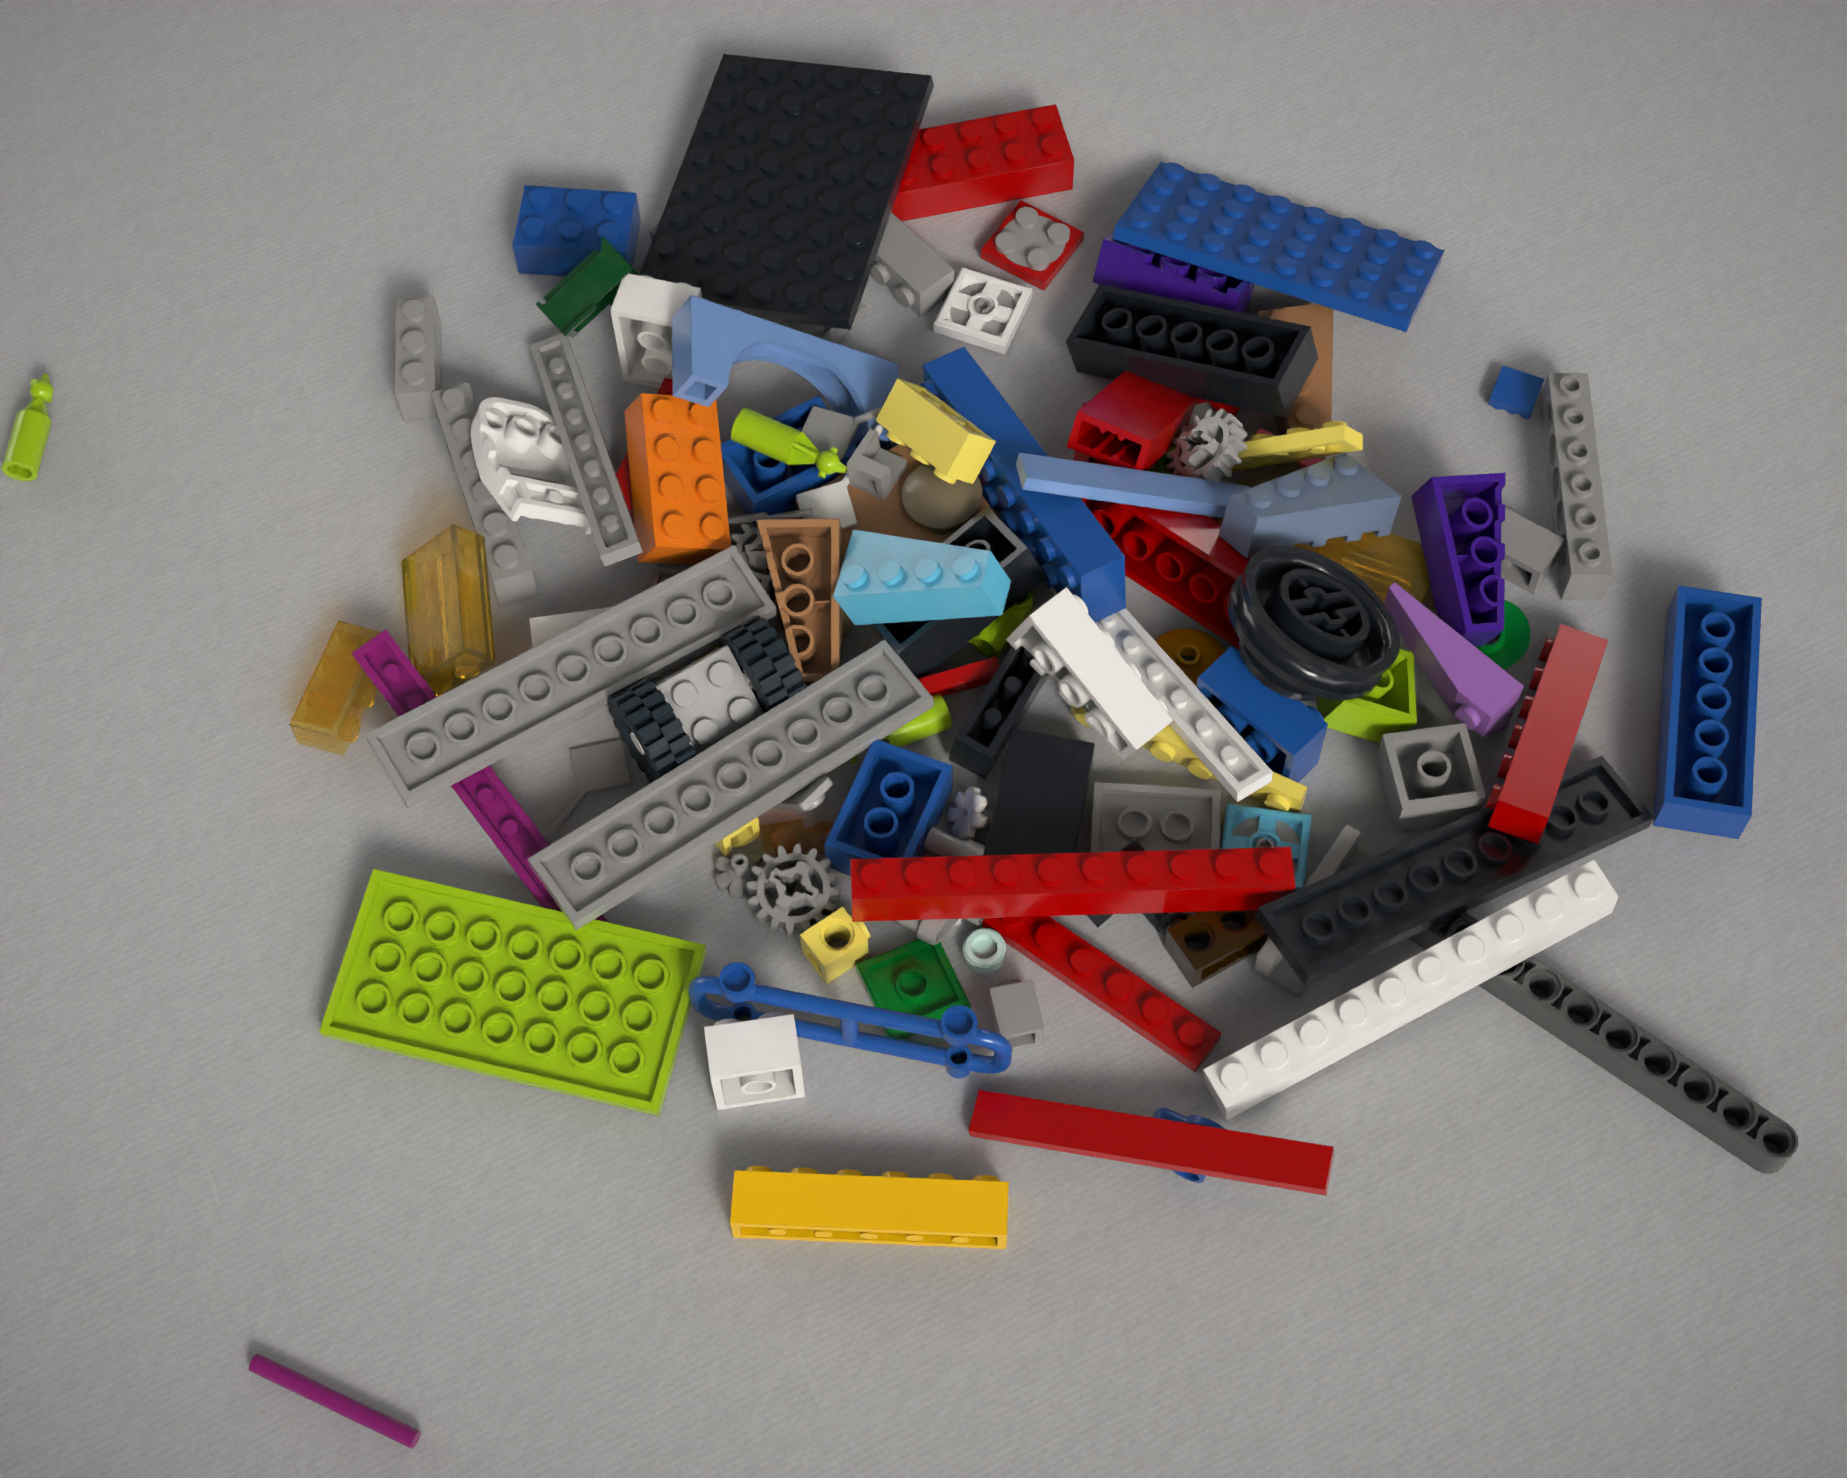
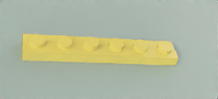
[1071,705,1308,813]

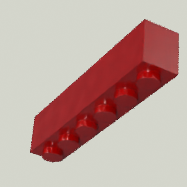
[1486,624,1608,844]

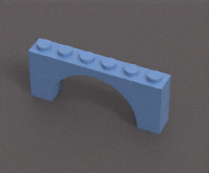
[672,295,899,451]

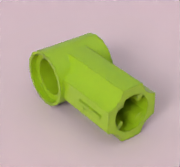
[969,589,1034,658]

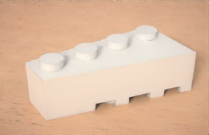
[1006,587,1173,760]

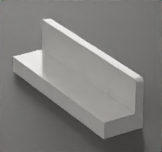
[1253,824,1372,997]

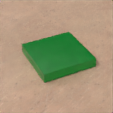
[856,939,971,1039]

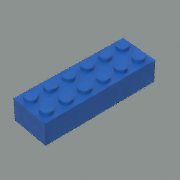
[1653,585,1762,839]

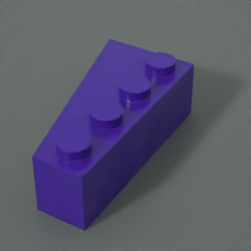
[1092,230,1254,313]
[1411,473,1506,647]

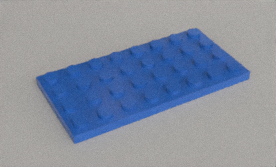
[1113,162,1445,332]

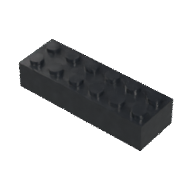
[1066,284,1318,418]

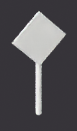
[796,425,883,529]

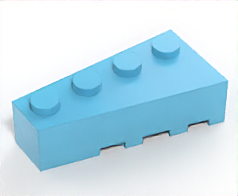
[833,529,1011,625]

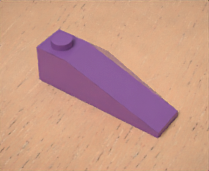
[1384,582,1524,737]

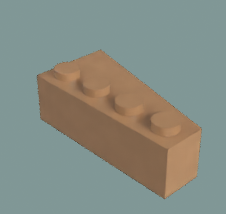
[1257,304,1333,460]
[757,519,842,687]

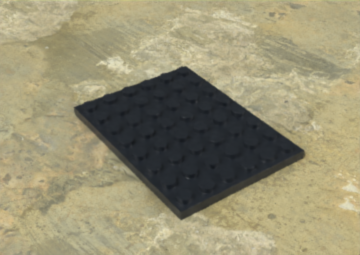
[639,54,934,330]

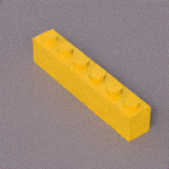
[730,1166,1009,1249]

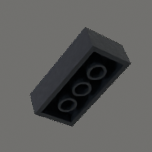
[871,506,1047,679]

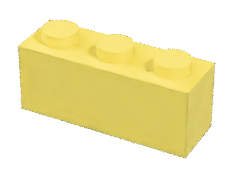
[875,378,996,484]

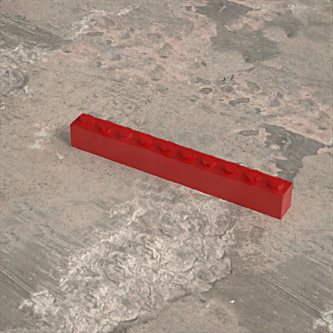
[851,847,1296,922]

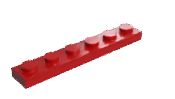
[982,916,1222,1073]

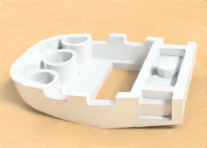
[471,397,592,535]

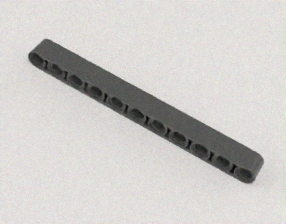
[1408,912,1798,1174]

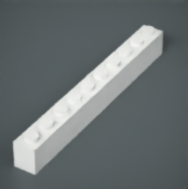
[1203,860,1619,1121]

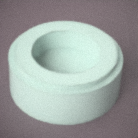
[962,928,1006,974]

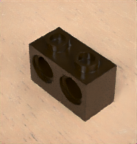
[1164,910,1268,988]

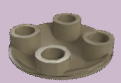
[902,464,983,534]

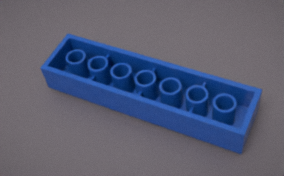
[920,347,1126,622]

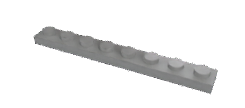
[530,333,643,567]

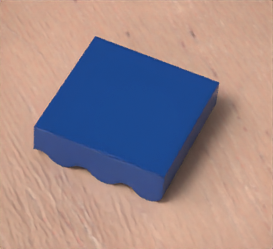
[1488,365,1544,419]

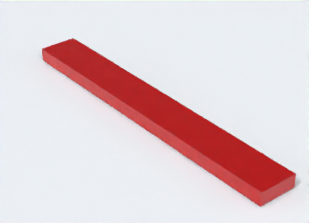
[968,1090,1335,1196]

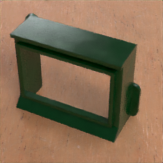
[536,236,640,338]

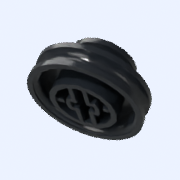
[1227,546,1400,701]

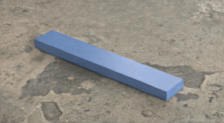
[1016,453,1250,518]

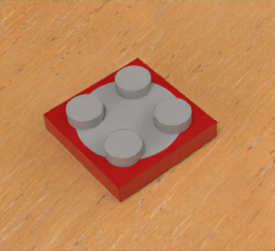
[980,200,1084,291]

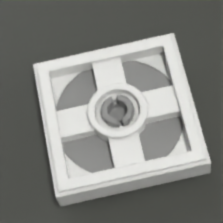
[933,267,1033,355]

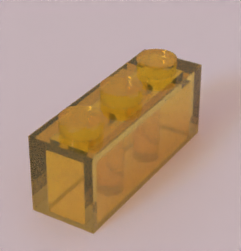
[289,620,381,756]

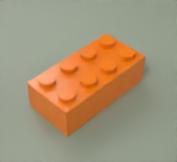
[624,393,731,565]

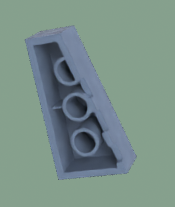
[1219,453,1402,558]

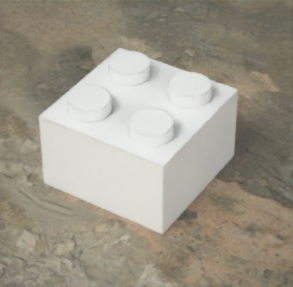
[704,1012,805,1110]

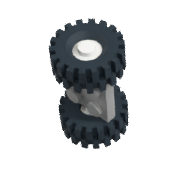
[607,615,807,783]

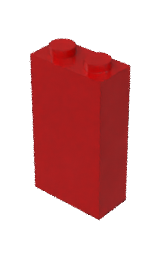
[1066,371,1197,471]

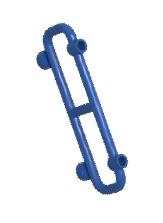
[688,962,1012,1079]

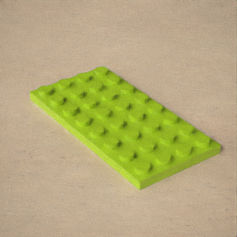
[319,869,707,1117]

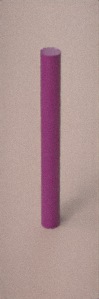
[249,1354,421,1449]

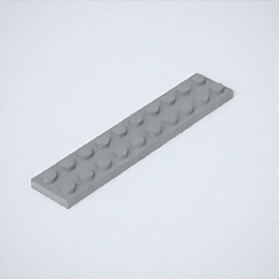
[365,545,777,808]
[528,640,934,931]

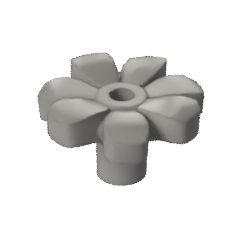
[715,847,764,899]

